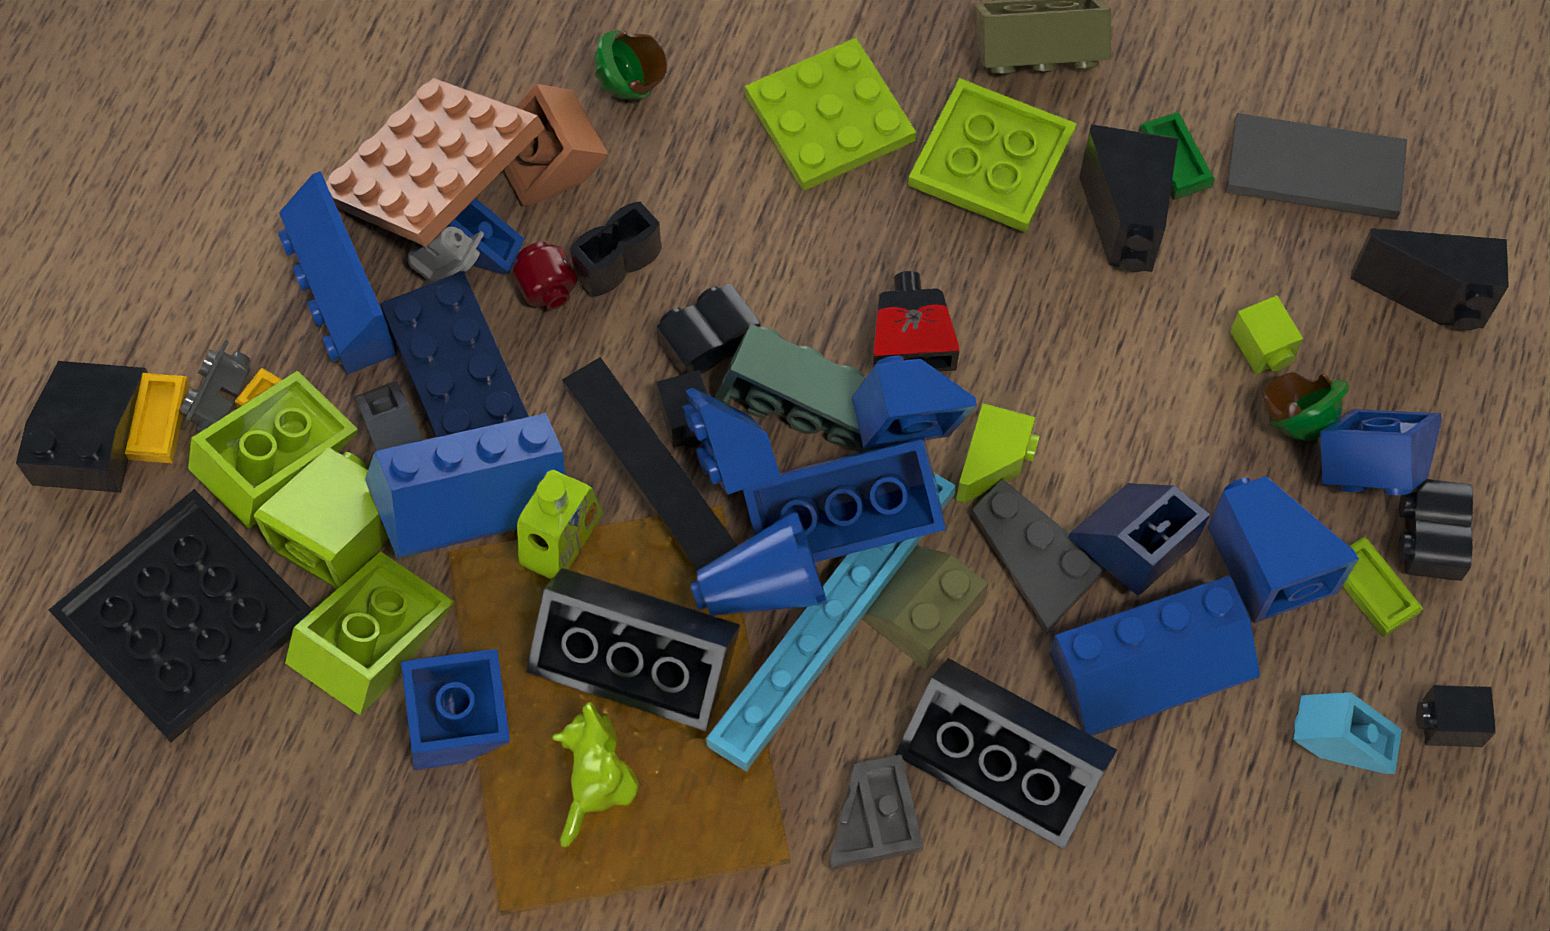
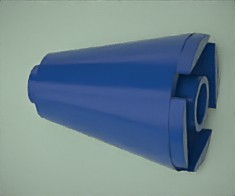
[690,512,827,616]

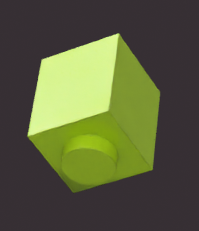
[1230,295,1303,375]

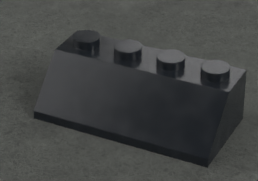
[526,568,740,731]
[895,658,1117,849]

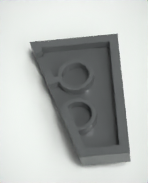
[971,479,1106,634]

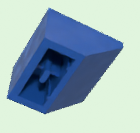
[682,388,780,495]

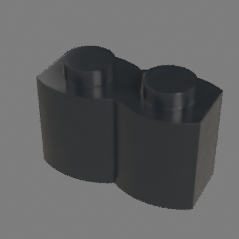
[570,202,662,297]
[657,284,761,375]
[1398,479,1473,581]

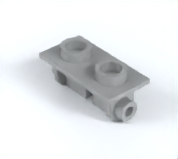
[408,227,484,287]

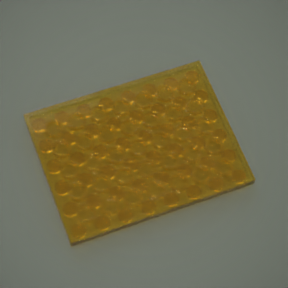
[450,505,790,916]

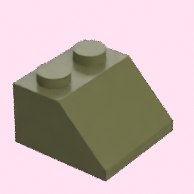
[862,546,988,670]

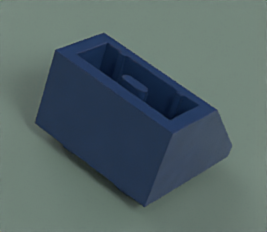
[1068,483,1210,596]

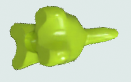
[552,702,639,847]

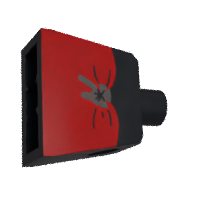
[872,271,960,372]

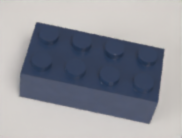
[380,271,529,438]

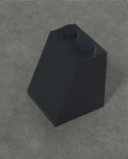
[1079,124,1178,272]

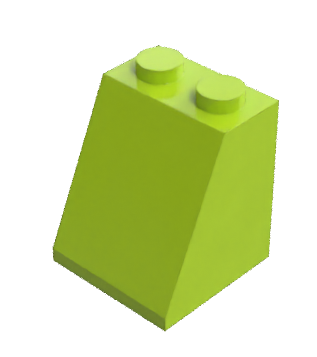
[254,447,389,590]

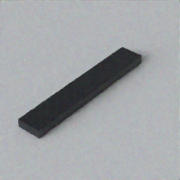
[562,357,738,571]

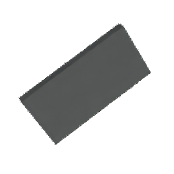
[1226,113,1407,220]

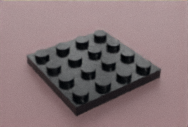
[48,489,313,743]

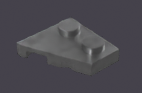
[829,754,923,870]

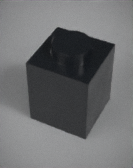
[656,370,708,448]
[1416,685,1496,747]

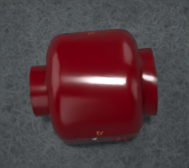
[512,241,577,310]

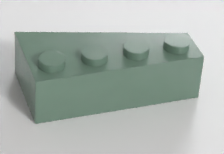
[714,324,886,452]

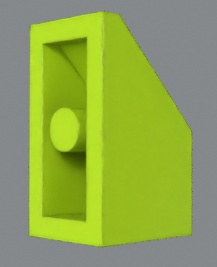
[956,403,1040,503]

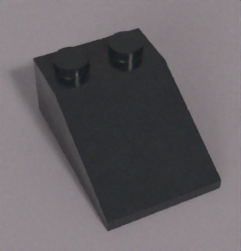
[1351,228,1509,330]
[16,361,148,493]

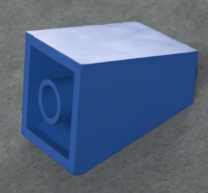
[1208,476,1359,624]

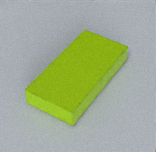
[1342,536,1424,638]

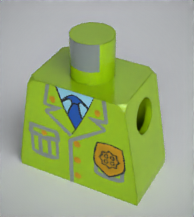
[517,470,603,579]

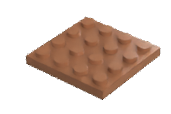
[326,78,545,247]

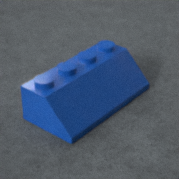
[277,171,396,375]
[365,413,565,559]
[743,436,946,562]
[1049,575,1260,736]

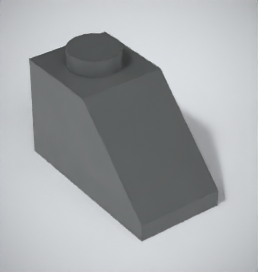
[355,380,422,451]

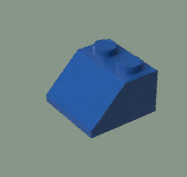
[852,356,977,448]
[1321,409,1442,495]
[401,649,510,770]

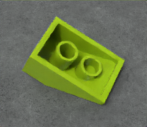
[188,371,358,529]
[285,551,454,715]

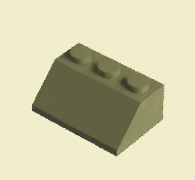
[973,0,1111,73]

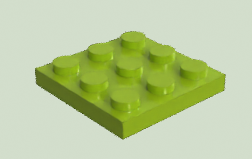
[745,37,916,191]
[908,78,1077,233]

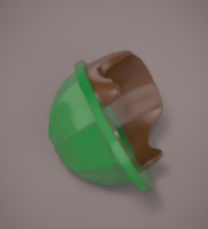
[594,30,667,100]
[1263,372,1349,441]

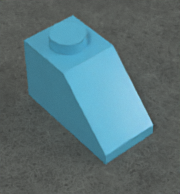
[1293,692,1402,774]

